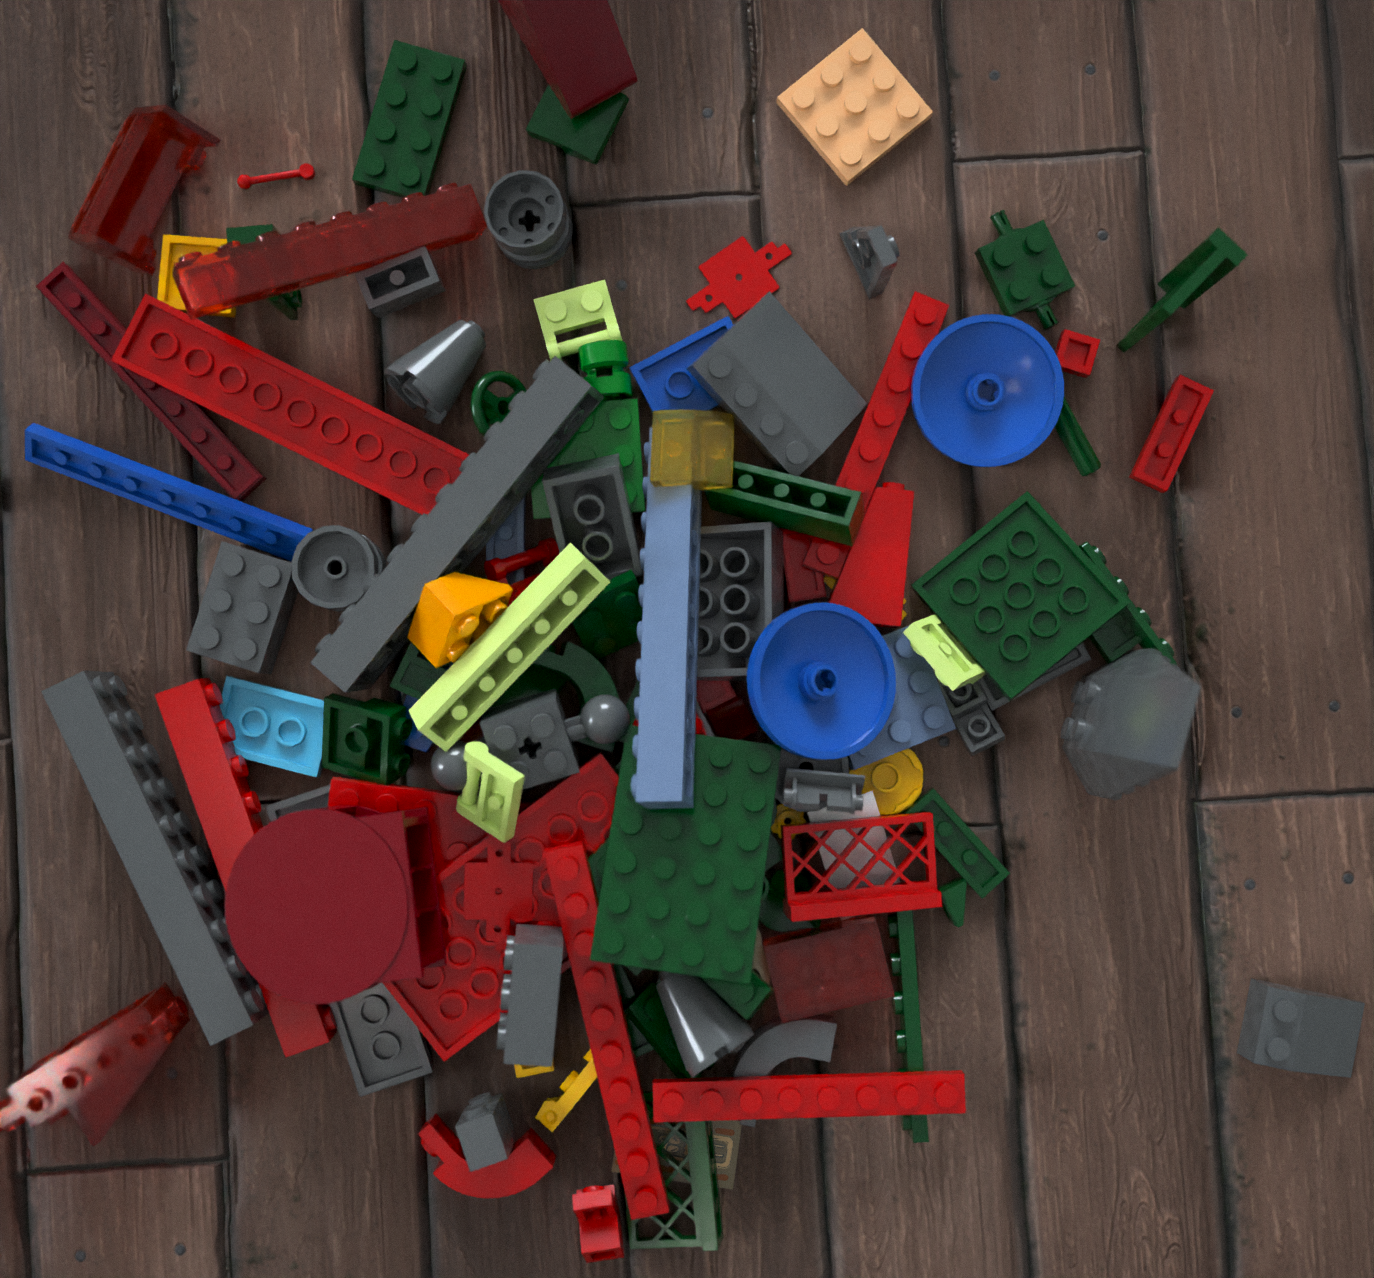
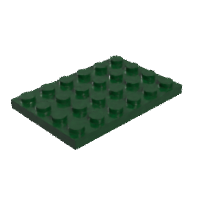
[590,725,781,984]

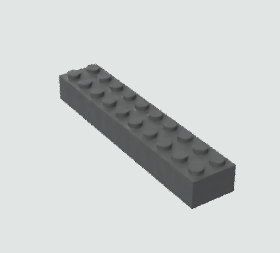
[310,356,605,693]
[41,671,269,1046]

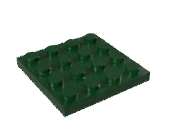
[911,491,1130,702]

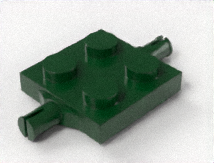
[974,210,1075,330]

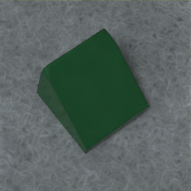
[937,877,967,928]

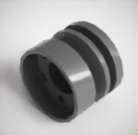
[484,170,573,269]

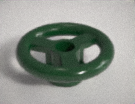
[471,371,527,436]

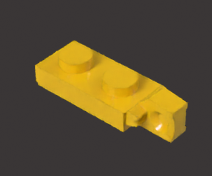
[535,1049,597,1132]

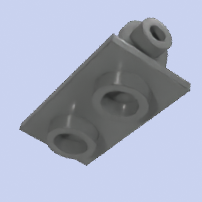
[782,768,865,814]

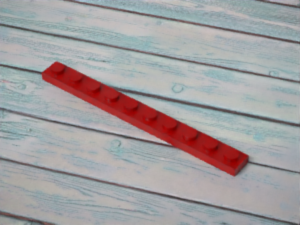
[544,840,670,1220]

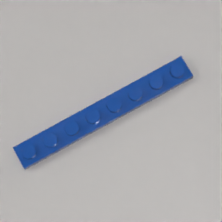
[25,423,313,561]

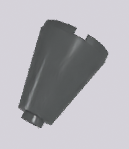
[384,320,486,424]
[656,972,755,1077]

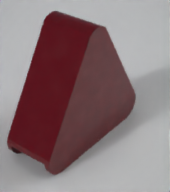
[498,0,638,119]

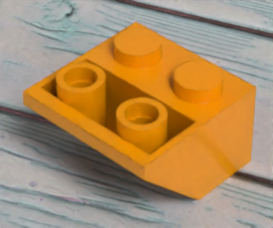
[407,572,513,668]

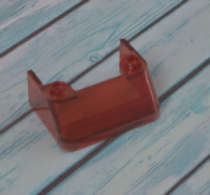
[69,104,221,275]

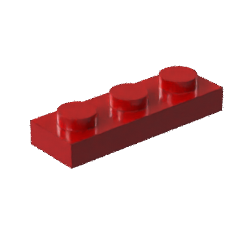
[1129,375,1214,493]

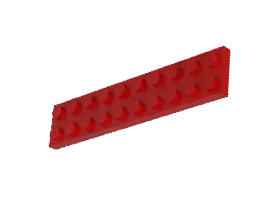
[111,293,469,515]

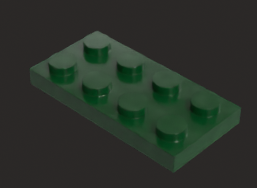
[352,40,467,204]

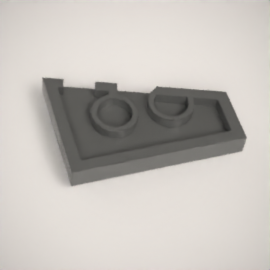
[839,225,899,299]

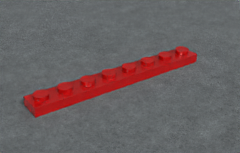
[802,291,949,580]
[653,1070,966,1122]

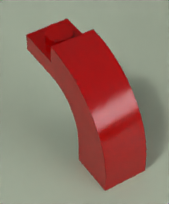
[418,1113,557,1199]

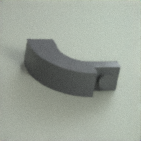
[731,1012,837,1127]

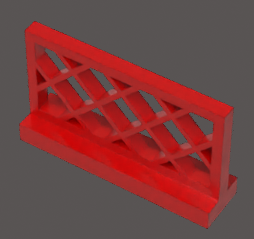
[781,812,942,922]

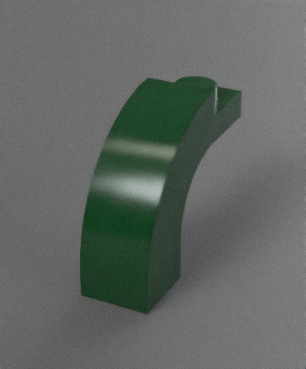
[531,641,619,752]

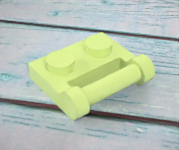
[533,279,622,361]
[903,614,986,691]
[456,741,525,843]

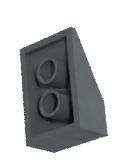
[1237,978,1365,1078]

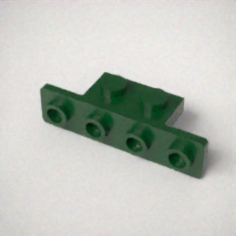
[1079,541,1177,665]

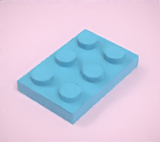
[219,676,324,778]

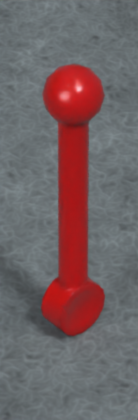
[237,163,315,189]

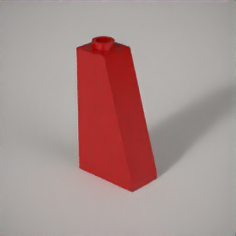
[827,482,914,629]

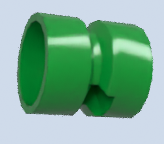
[578,340,633,401]

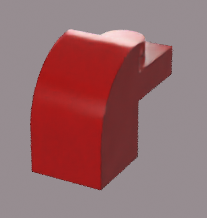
[572,1184,624,1263]

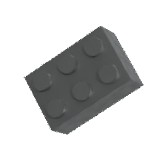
[542,453,643,580]
[186,541,298,674]
[496,924,563,1067]

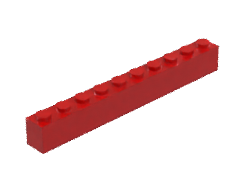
[154,677,337,1058]

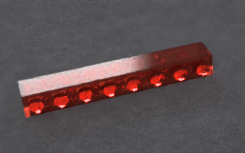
[172,183,487,320]

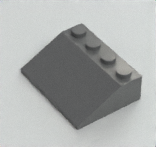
[686,291,867,476]
[697,522,784,681]

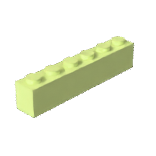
[408,543,610,752]

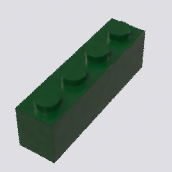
[704,456,865,546]

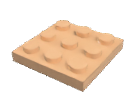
[776,28,933,186]

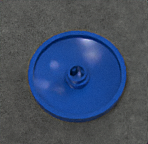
[911,314,1064,467]
[747,602,896,760]

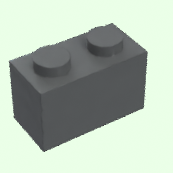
[355,246,446,318]
[455,1092,517,1172]

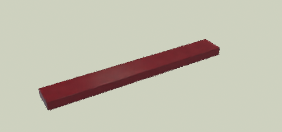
[36,262,267,502]

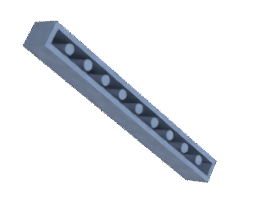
[631,424,703,809]

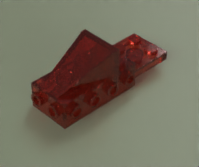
[0,982,190,1146]

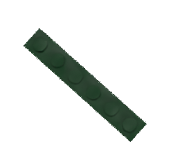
[886,910,929,1143]

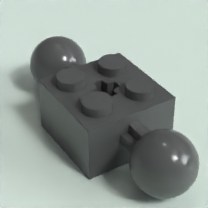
[431,688,630,790]

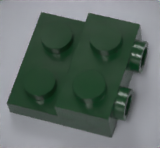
[321,693,412,785]

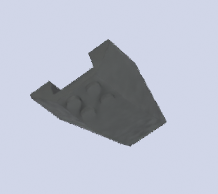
[1060,648,1201,801]

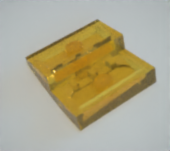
[650,409,734,490]

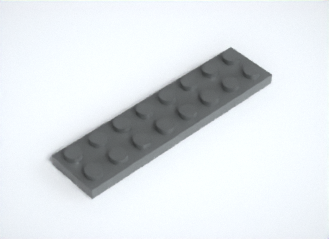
[265,785,435,1097]

